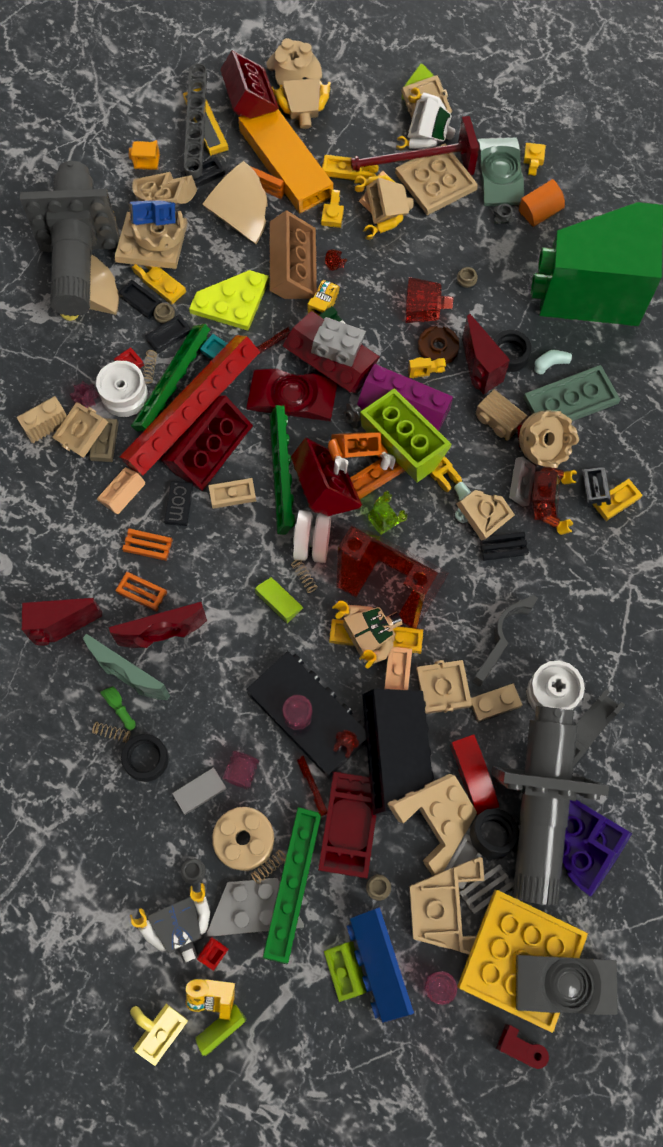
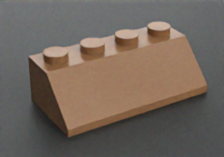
[270,210,317,299]

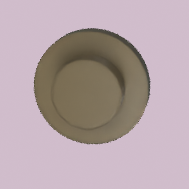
[457,267,478,288]
[154,303,175,323]
[366,875,391,901]

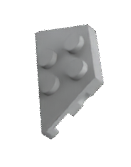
[207,878,304,937]

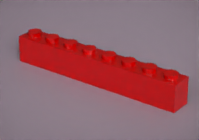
[120,335,260,476]

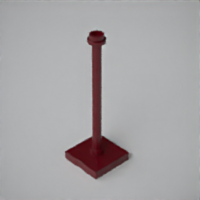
[350,116,479,175]

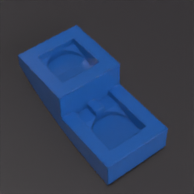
[129,200,176,226]

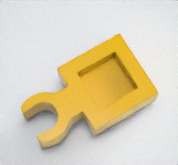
[408,357,446,378]

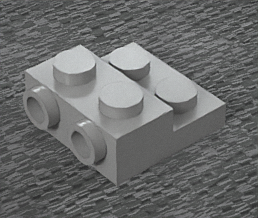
[311,317,366,367]

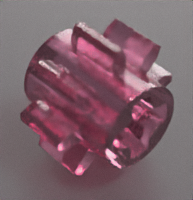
[70,381,99,408]

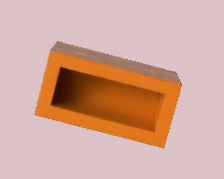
[518,179,565,227]

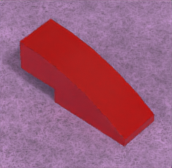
[450,734,499,815]

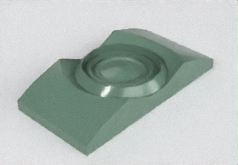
[477,137,524,206]
[83,634,170,700]

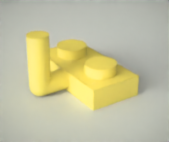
[130,1003,188,1066]

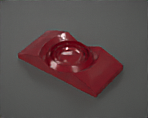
[246,369,337,422]
[109,602,207,648]
[318,772,377,879]

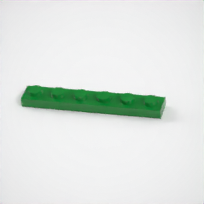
[131,324,211,431]
[269,405,295,535]
[262,807,322,965]

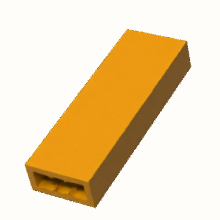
[238,110,333,214]

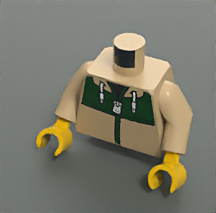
[332,601,402,669]

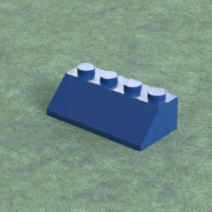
[346,907,414,1023]

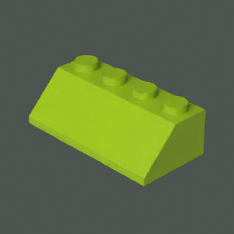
[360,388,451,483]

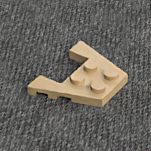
[387,774,477,876]
[409,857,484,954]

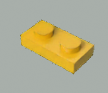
[593,479,643,521]

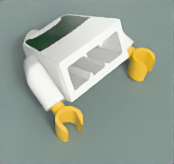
[396,87,455,150]

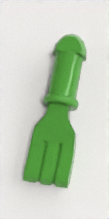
[100,686,136,730]

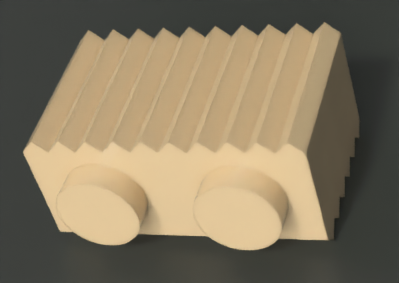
[476,389,528,440]
[16,396,67,443]

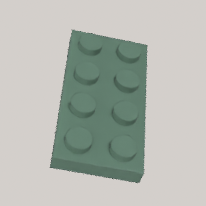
[523,365,621,421]

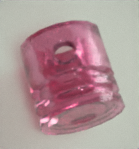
[283,695,312,730]
[222,751,260,789]
[424,971,458,1005]

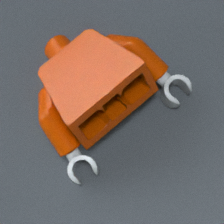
[328,432,396,475]

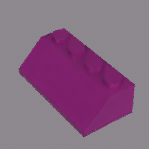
[357,364,453,431]

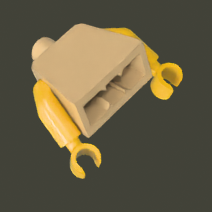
[271,78,331,129]
[354,175,414,240]

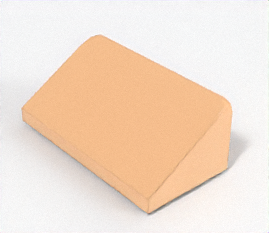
[97,467,145,514]

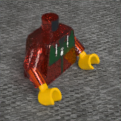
[532,467,577,535]

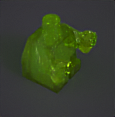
[368,491,408,535]

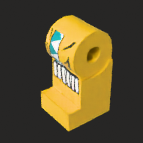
[308,280,340,315]
[186,979,235,1020]

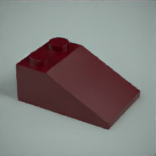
[462,314,510,395]
[22,598,102,646]

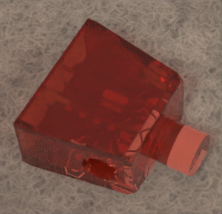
[405,277,453,323]

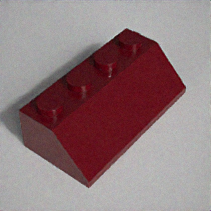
[220,50,279,119]
[283,311,380,393]
[161,395,253,491]
[291,437,362,516]

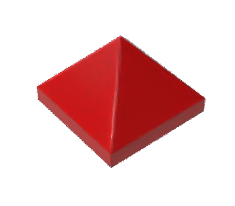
[197,937,229,971]

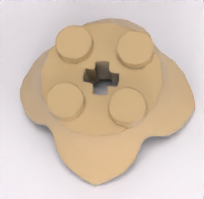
[266,39,322,88]

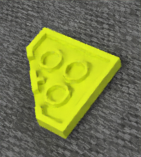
[189,270,269,331]

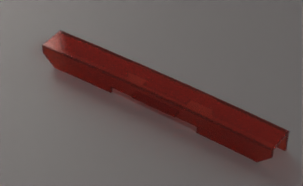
[256,327,291,355]
[297,755,328,816]

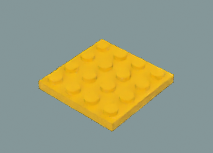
[457,890,588,1033]

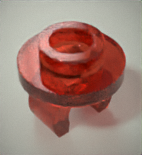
[325,249,348,271]
[333,730,359,758]

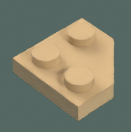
[457,490,515,541]

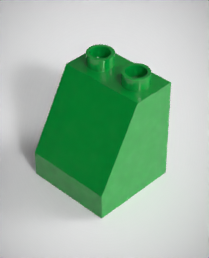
[531,202,663,326]

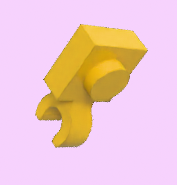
[523,143,546,176]
[321,190,344,228]

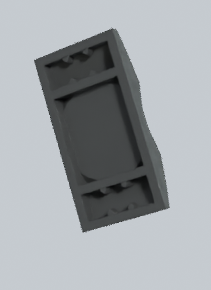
[516,955,618,1015]

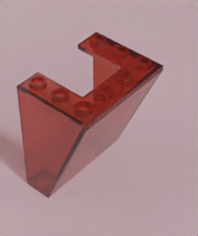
[337,526,449,629]

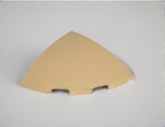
[202,161,268,244]
[132,172,197,205]
[90,255,119,315]

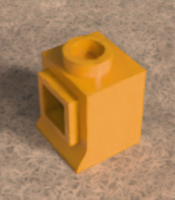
[129,140,160,170]

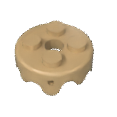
[131,211,184,251]
[523,410,579,468]
[212,807,274,871]

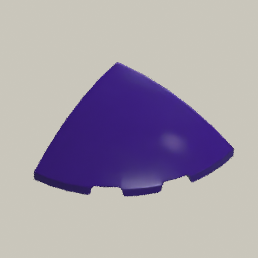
[563,800,633,897]

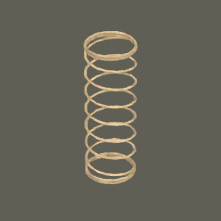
[143,350,157,383]
[291,560,318,593]
[92,722,130,743]
[251,850,286,884]

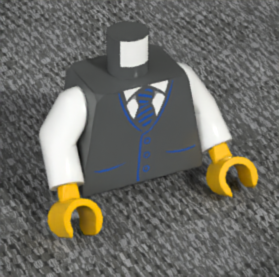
[130,883,210,964]

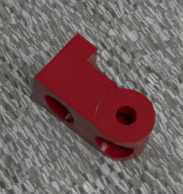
[496,1024,549,1069]

